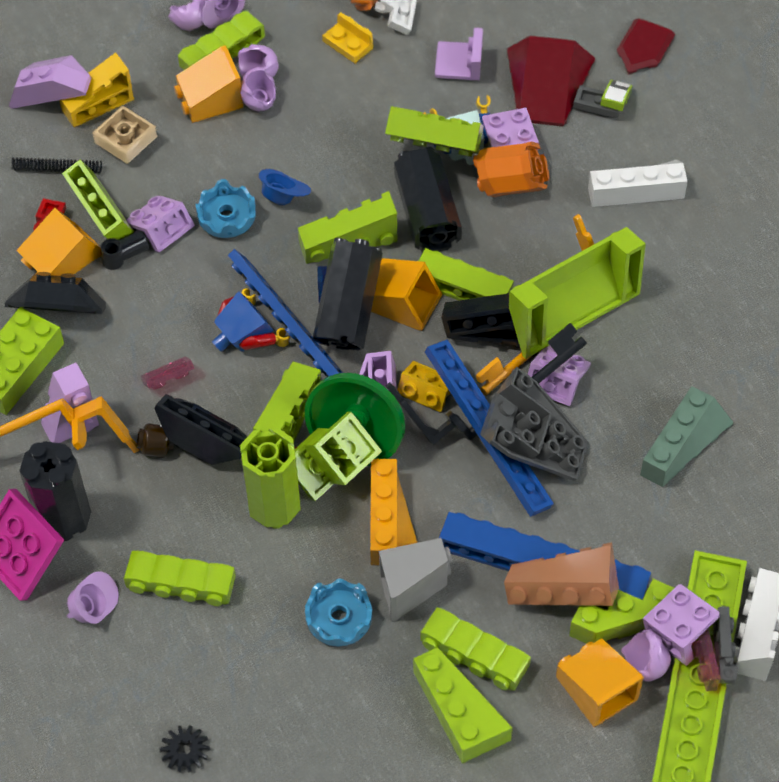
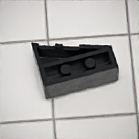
[441,293,521,349]

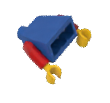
[212,288,290,352]

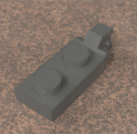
[713,606,738,684]

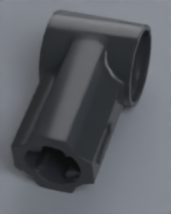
[101,230,149,270]

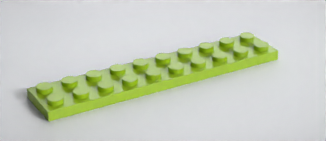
[652,550,747,782]

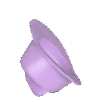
[201,0,245,28]
[67,572,119,624]

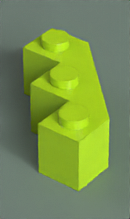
[569,579,674,644]

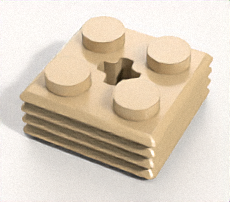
[93,106,157,163]

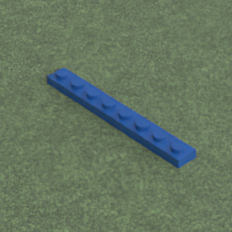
[228,249,343,376]
[425,339,554,517]

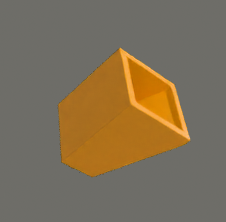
[174,45,244,123]
[16,208,102,276]
[371,258,443,331]
[556,638,643,727]

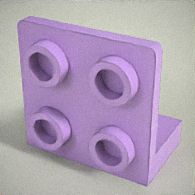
[435,28,483,80]
[482,108,539,151]
[126,196,195,252]
[528,346,591,406]
[643,584,720,666]

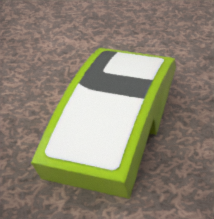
[600,80,633,111]

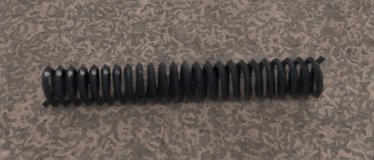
[11,157,102,174]

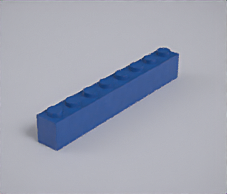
[439,512,651,600]

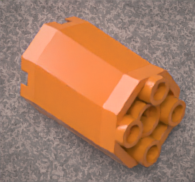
[473,141,550,197]

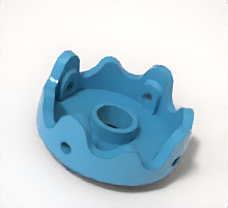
[196,179,256,238]
[305,578,372,647]

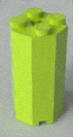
[240,427,301,529]

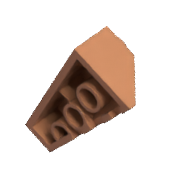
[504,542,619,606]

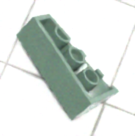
[640,386,733,487]

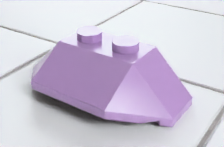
[9,55,91,109]

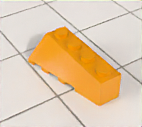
[370,459,417,565]

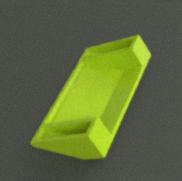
[509,227,646,359]

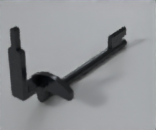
[385,323,587,445]

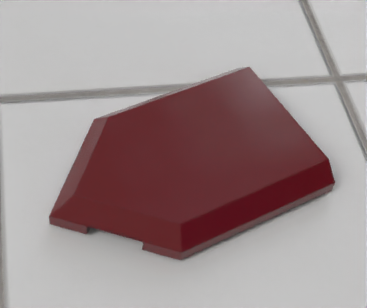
[617,18,675,74]

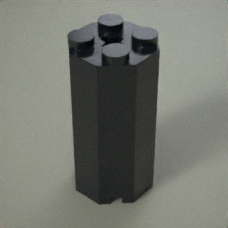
[394,147,462,252]
[312,238,383,351]
[19,441,91,541]

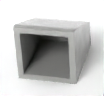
[379,538,452,622]

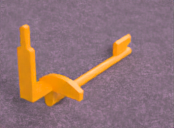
[475,214,594,395]
[0,396,140,453]

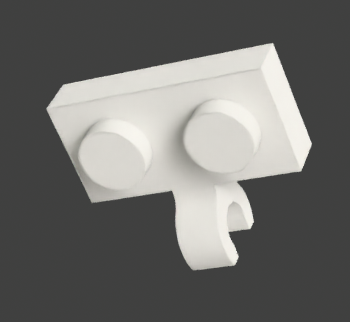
[375,0,417,35]

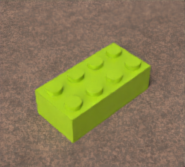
[0,307,64,415]

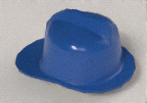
[259,169,311,205]

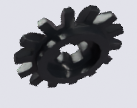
[160,725,210,773]

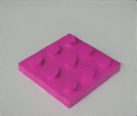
[0,489,64,601]

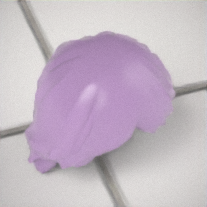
[168,0,206,31]
[238,44,278,77]
[241,67,276,112]
[621,629,671,682]

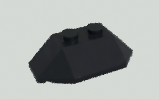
[5,272,106,314]
[154,394,247,465]

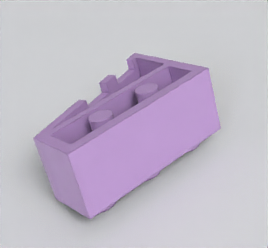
[41,363,99,443]

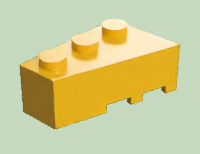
[59,52,134,128]

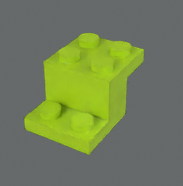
[294,412,382,501]

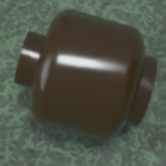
[137,423,174,458]

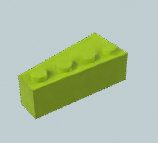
[385,106,484,157]
[298,191,398,264]
[253,361,321,442]
[413,647,513,763]

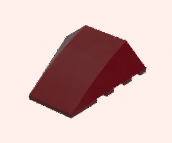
[507,36,595,127]

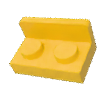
[322,12,373,63]
[397,361,450,412]

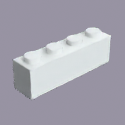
[588,160,687,207]
[733,568,779,681]

